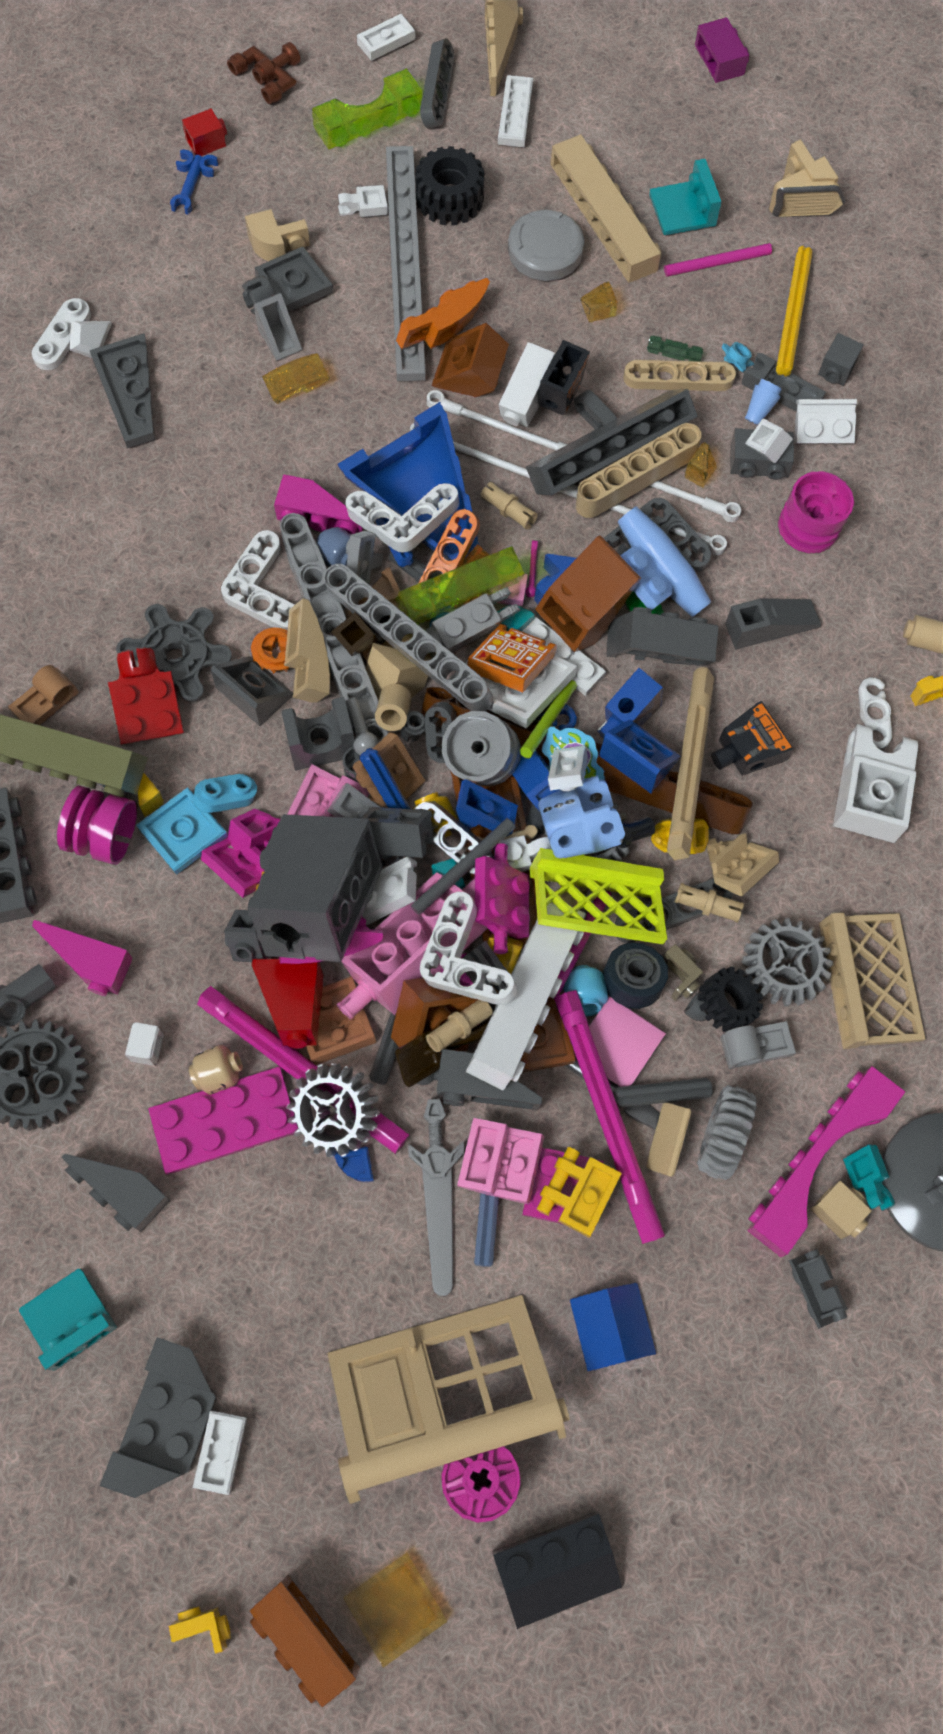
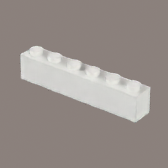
[466,902,586,1090]

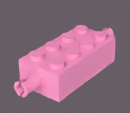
[336,872,487,1020]

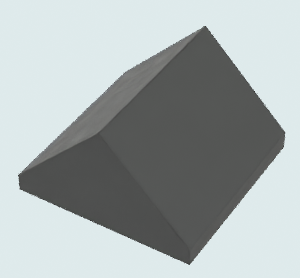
[211,656,293,726]

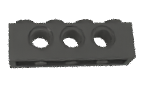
[0,788,37,924]

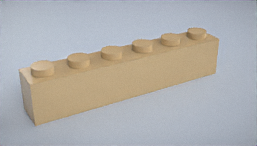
[551,134,661,283]

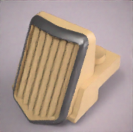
[769,139,846,217]

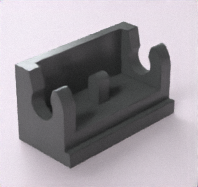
[361,807,433,858]

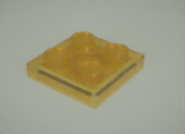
[343,1552,447,1668]

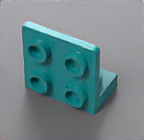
[649,159,722,235]
[19,1269,117,1371]

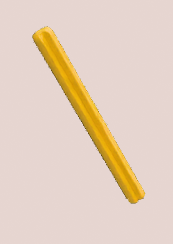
[776,246,813,377]

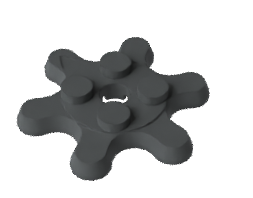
[116,604,232,702]

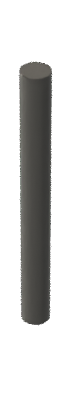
[411,818,516,916]

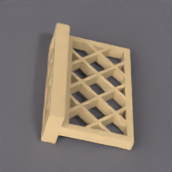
[819,913,926,1049]

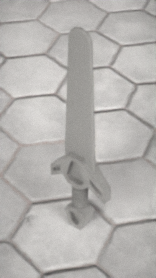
[408,1099,464,1296]

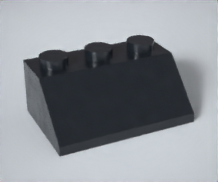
[492,1511,622,1629]

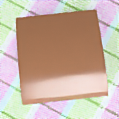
[306,977,376,1065]

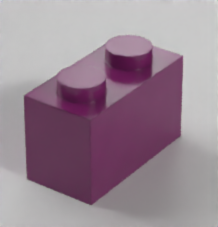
[695,17,749,83]

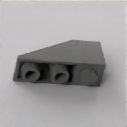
[725,598,821,650]
[61,1154,171,1232]

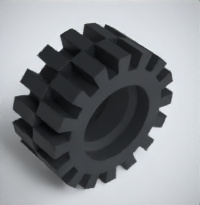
[698,967,763,1032]

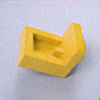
[910,676,943,706]
[168,1606,231,1654]

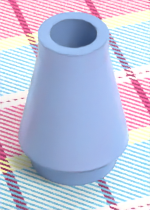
[745,379,782,425]

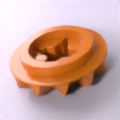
[251,628,289,674]

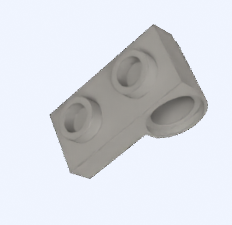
[720,1021,796,1069]

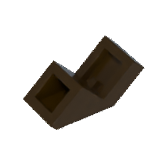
[332,612,391,656]

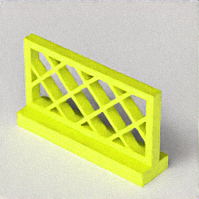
[530,848,667,944]

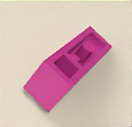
[32,920,133,996]

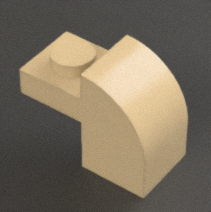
[245,209,310,261]

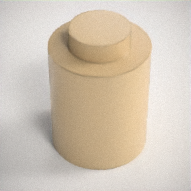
[903,615,943,654]
[375,684,412,731]

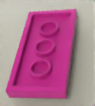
[148,1066,298,1175]

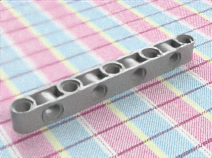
[280,513,388,742]

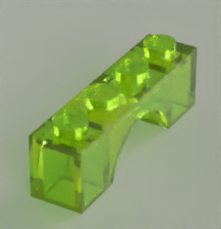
[312,68,422,150]
[396,546,525,624]

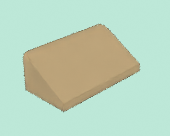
[646,1103,692,1177]

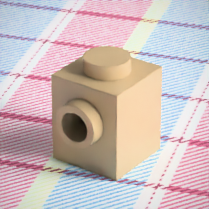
[810,1181,872,1239]

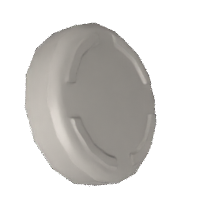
[508,209,585,281]

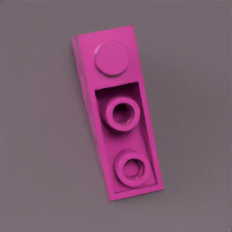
[274,474,364,535]

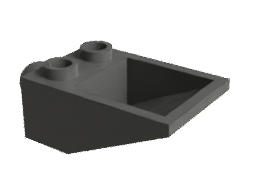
[417,1049,542,1110]

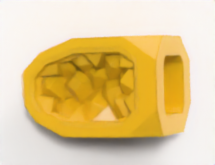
[651,819,709,854]

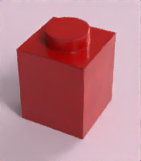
[182,108,227,156]

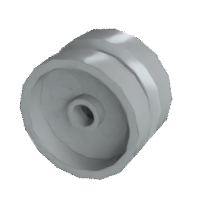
[442,711,521,787]

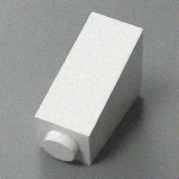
[499,342,555,427]

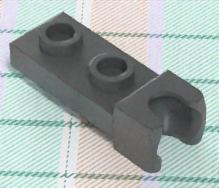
[741,353,826,412]

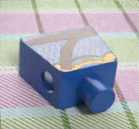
[597,668,663,739]

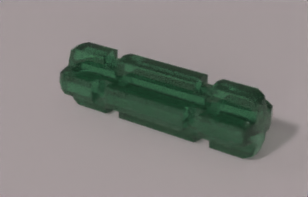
[647,335,703,362]

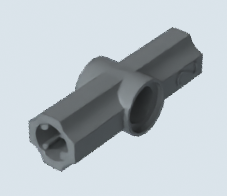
[0,964,55,1027]

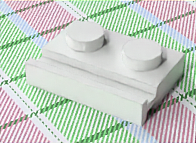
[794,399,857,443]
[362,857,417,925]

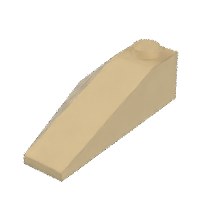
[485,0,523,96]

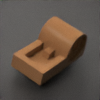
[8,665,79,725]

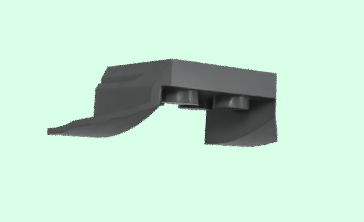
[100,1337,217,1498]

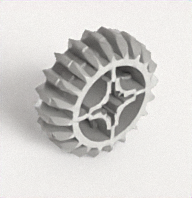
[742,918,833,1007]
[286,1062,380,1157]
[697,1085,757,1180]

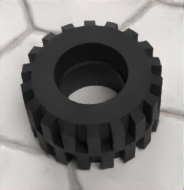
[415,146,485,226]

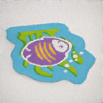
[542,727,605,780]

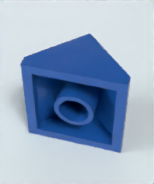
[600,719,681,793]
[570,1283,656,1372]

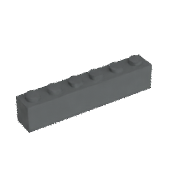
[526,389,698,495]

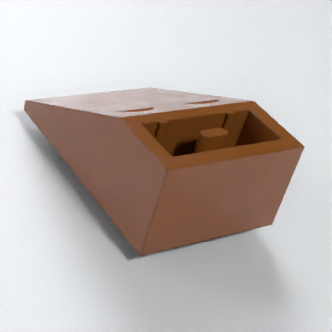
[535,535,641,652]

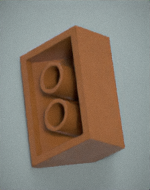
[249,1575,360,1707]

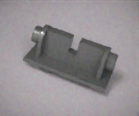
[788,1249,848,1329]

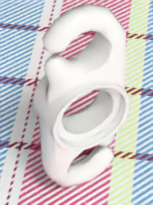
[858,678,892,749]

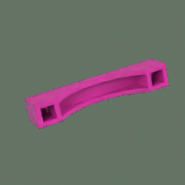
[747,1066,906,1257]

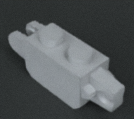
[425,587,520,653]

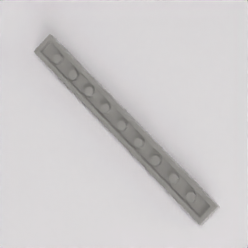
[386,146,425,381]

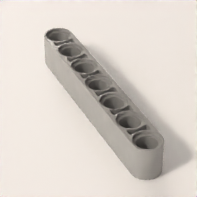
[323,564,493,711]

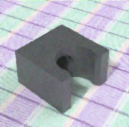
[281,697,354,771]

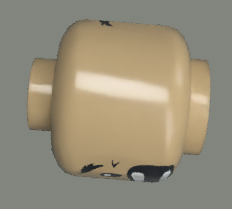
[189,1045,243,1095]

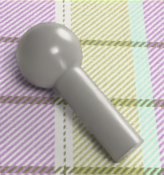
[345,697,379,755]

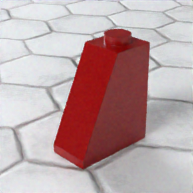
[252,959,324,1049]

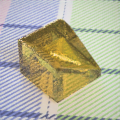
[580,281,618,322]
[685,442,717,488]

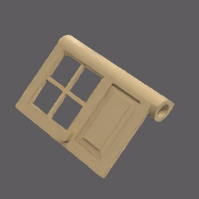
[327,1295,570,1504]

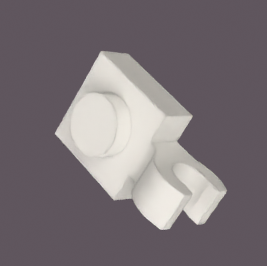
[338,185,388,217]
[493,836,552,872]

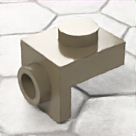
[663,944,703,1002]

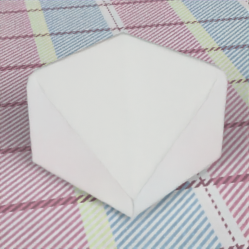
[745,418,793,463]
[125,1022,164,1066]

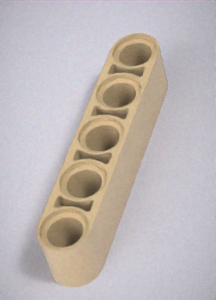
[576,423,702,518]

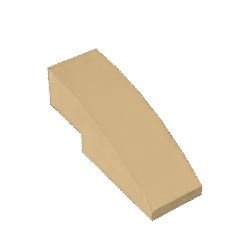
[284,598,330,703]

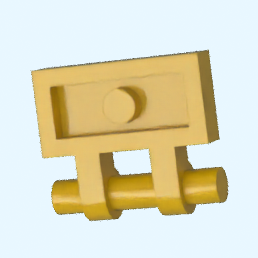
[536,1147,622,1238]

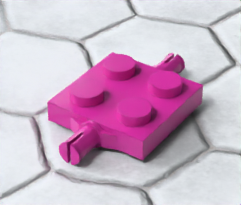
[475,843,530,954]

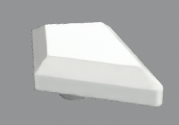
[70,321,112,358]

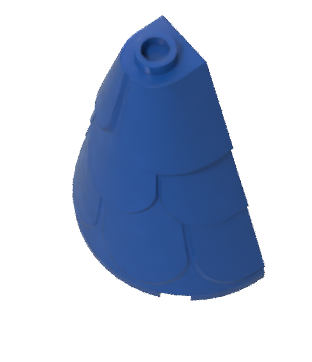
[337,402,479,568]

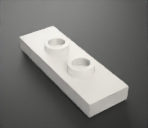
[498,75,533,147]

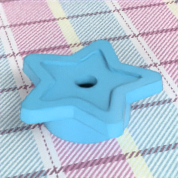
[722,342,754,372]

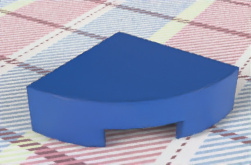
[334,1147,374,1182]

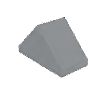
[254,293,302,361]

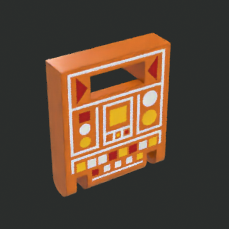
[467,624,557,693]

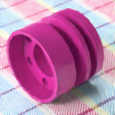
[778,471,854,553]
[57,785,137,865]
[441,1446,520,1523]

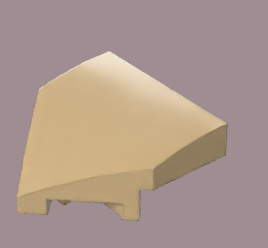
[706,833,779,896]

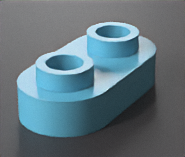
[193,774,257,813]

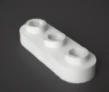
[32,298,91,370]

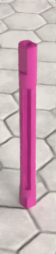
[197,986,410,1154]
[554,990,665,1244]

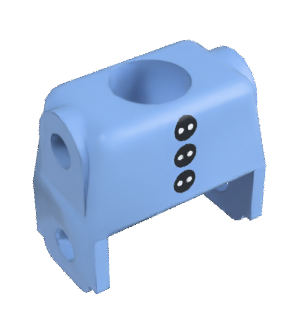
[538,776,625,859]

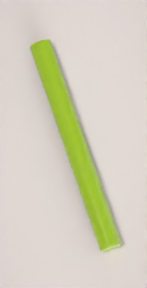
[520,680,577,758]

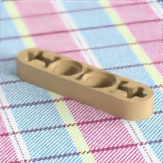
[623,360,736,391]

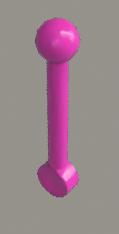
[525,540,538,598]

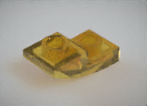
[262,353,330,404]

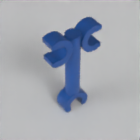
[170,149,218,215]

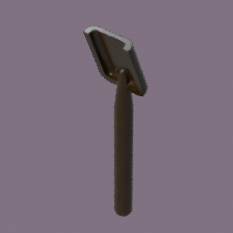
[395,1020,490,1087]

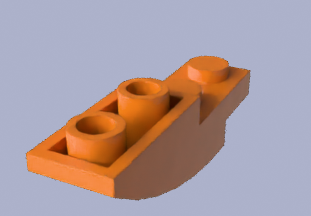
[396,278,490,349]

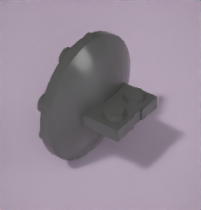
[882,1113,943,1252]

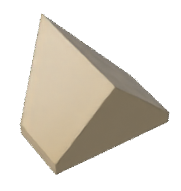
[366,643,432,701]

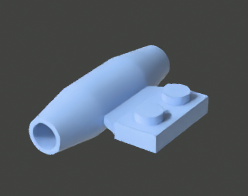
[618,506,711,617]

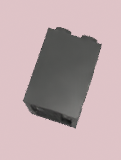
[248,814,383,962]

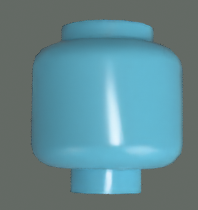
[563,965,608,1017]

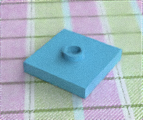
[136,787,228,875]

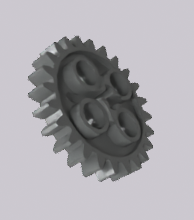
[0,1019,90,1131]

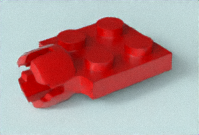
[108,647,184,745]

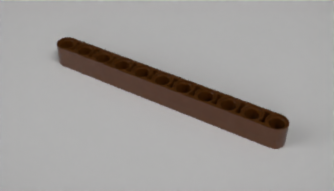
[420,687,753,835]

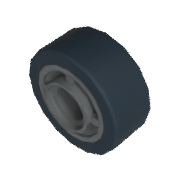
[602,942,668,1009]

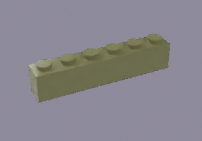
[0,714,148,797]

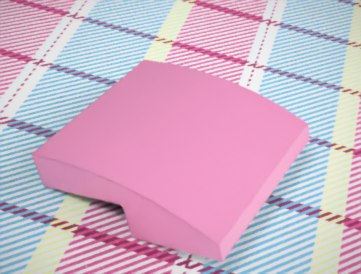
[287,764,369,817]
[573,997,666,1087]
[457,1118,544,1205]

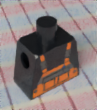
[538,340,590,415]
[711,701,794,776]

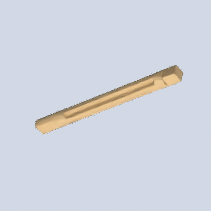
[667,667,714,861]

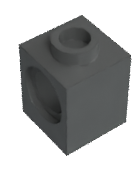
[818,333,864,386]

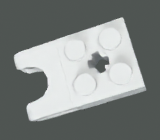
[833,724,918,843]

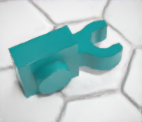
[843,1144,895,1211]

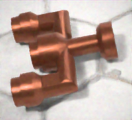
[227,42,301,104]

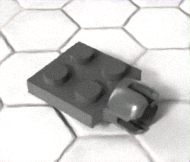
[242,246,333,315]

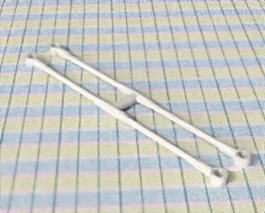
[410,390,741,555]

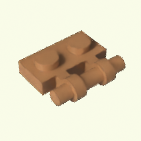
[353,732,425,808]

